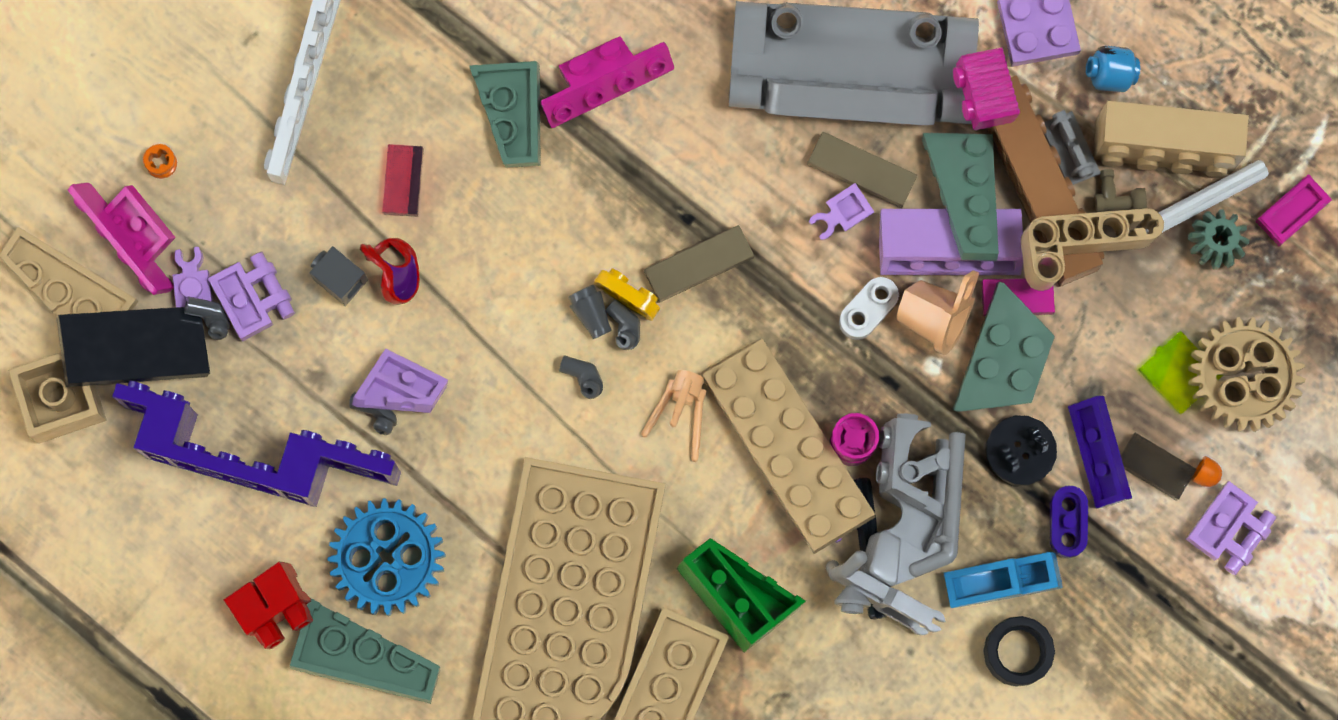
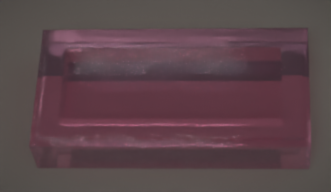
[382,144,424,217]

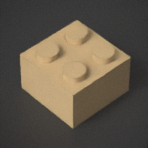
[8,352,107,444]

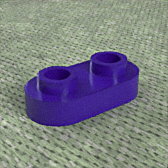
[1050,486,1088,558]

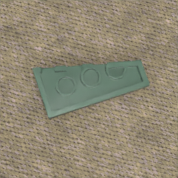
[922,133,999,261]
[290,598,440,704]

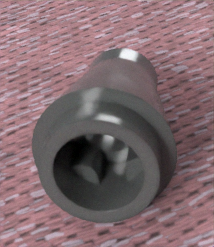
[569,285,612,339]

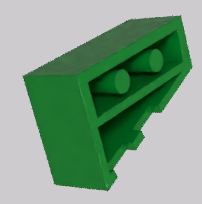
[677,538,806,653]

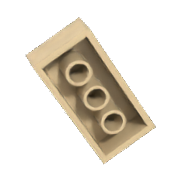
[1093,100,1249,178]

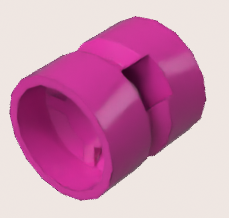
[829,413,879,466]

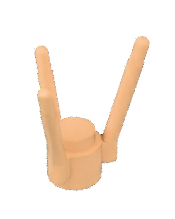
[641,370,707,462]

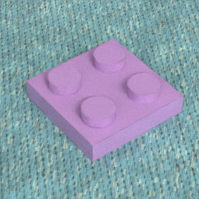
[997,0,1081,67]

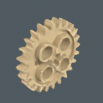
[1188,317,1306,432]

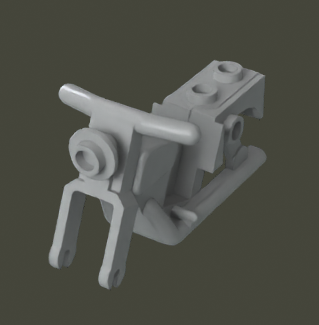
[826,413,966,635]

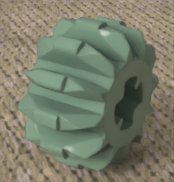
[1188,209,1250,270]

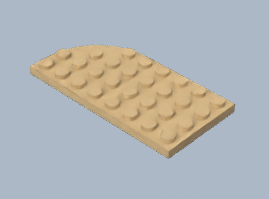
[472,457,666,720]

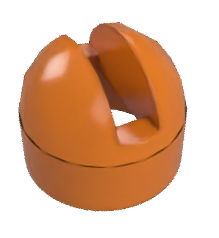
[1191,456,1222,487]

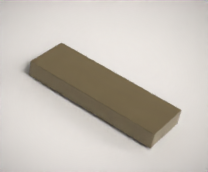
[807,132,917,208]
[644,225,754,303]

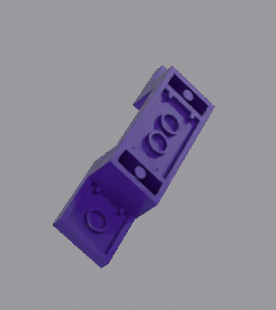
[112,381,401,507]

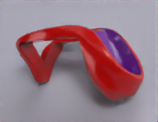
[360,238,420,305]

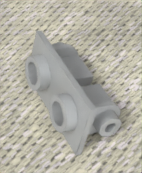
[1044,110,1100,185]

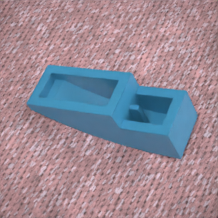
[944,552,1063,608]

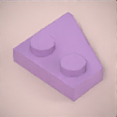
[352,349,448,413]

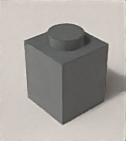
[309,246,368,306]

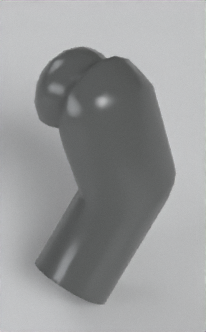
[184,296,230,340]
[606,299,640,350]
[559,355,603,399]
[349,392,397,435]

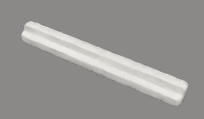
[1145,160,1269,234]

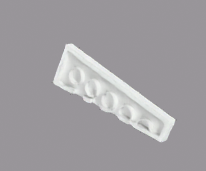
[264,0,341,185]

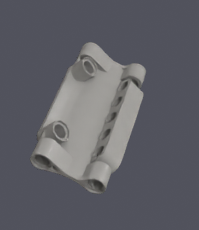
[729,1,979,125]

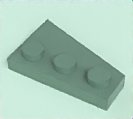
[469,61,541,168]

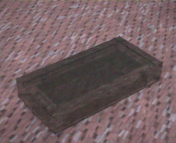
[1121,432,1197,501]

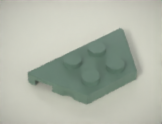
[952,282,1055,412]

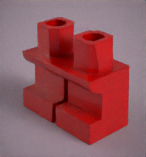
[223,561,313,649]

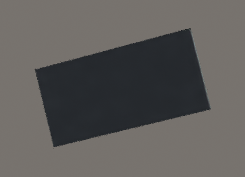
[57,307,210,387]

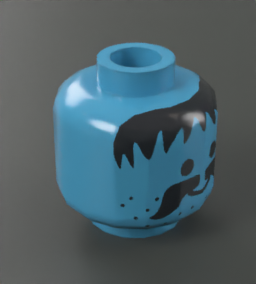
[1086,46,1140,92]

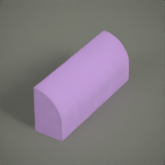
[879,209,1023,275]

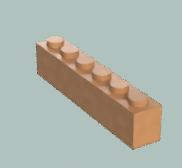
[987,75,1104,287]

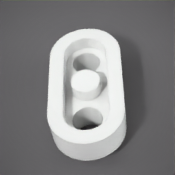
[839,277,899,340]

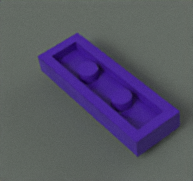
[1068,396,1132,509]

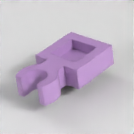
[809,183,875,240]
[172,247,213,307]

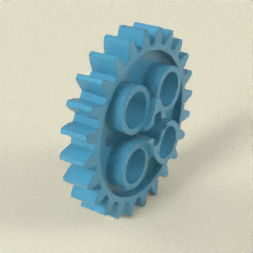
[327,498,446,616]

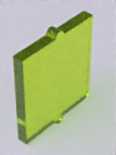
[1138,331,1224,415]

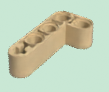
[1021,208,1164,291]

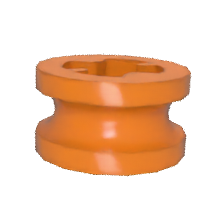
[143,144,177,179]

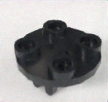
[985,415,1057,486]

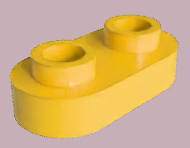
[594,268,660,321]

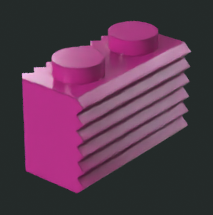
[953,47,1020,130]

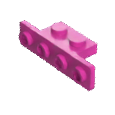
[541,36,674,128]
[68,183,176,295]

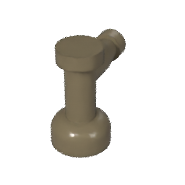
[1095,169,1147,212]

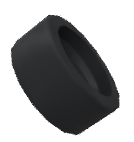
[983,616,1055,687]

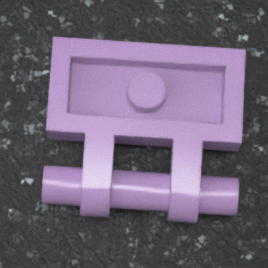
[208,252,295,342]
[1185,481,1276,575]

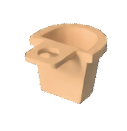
[897,270,979,355]

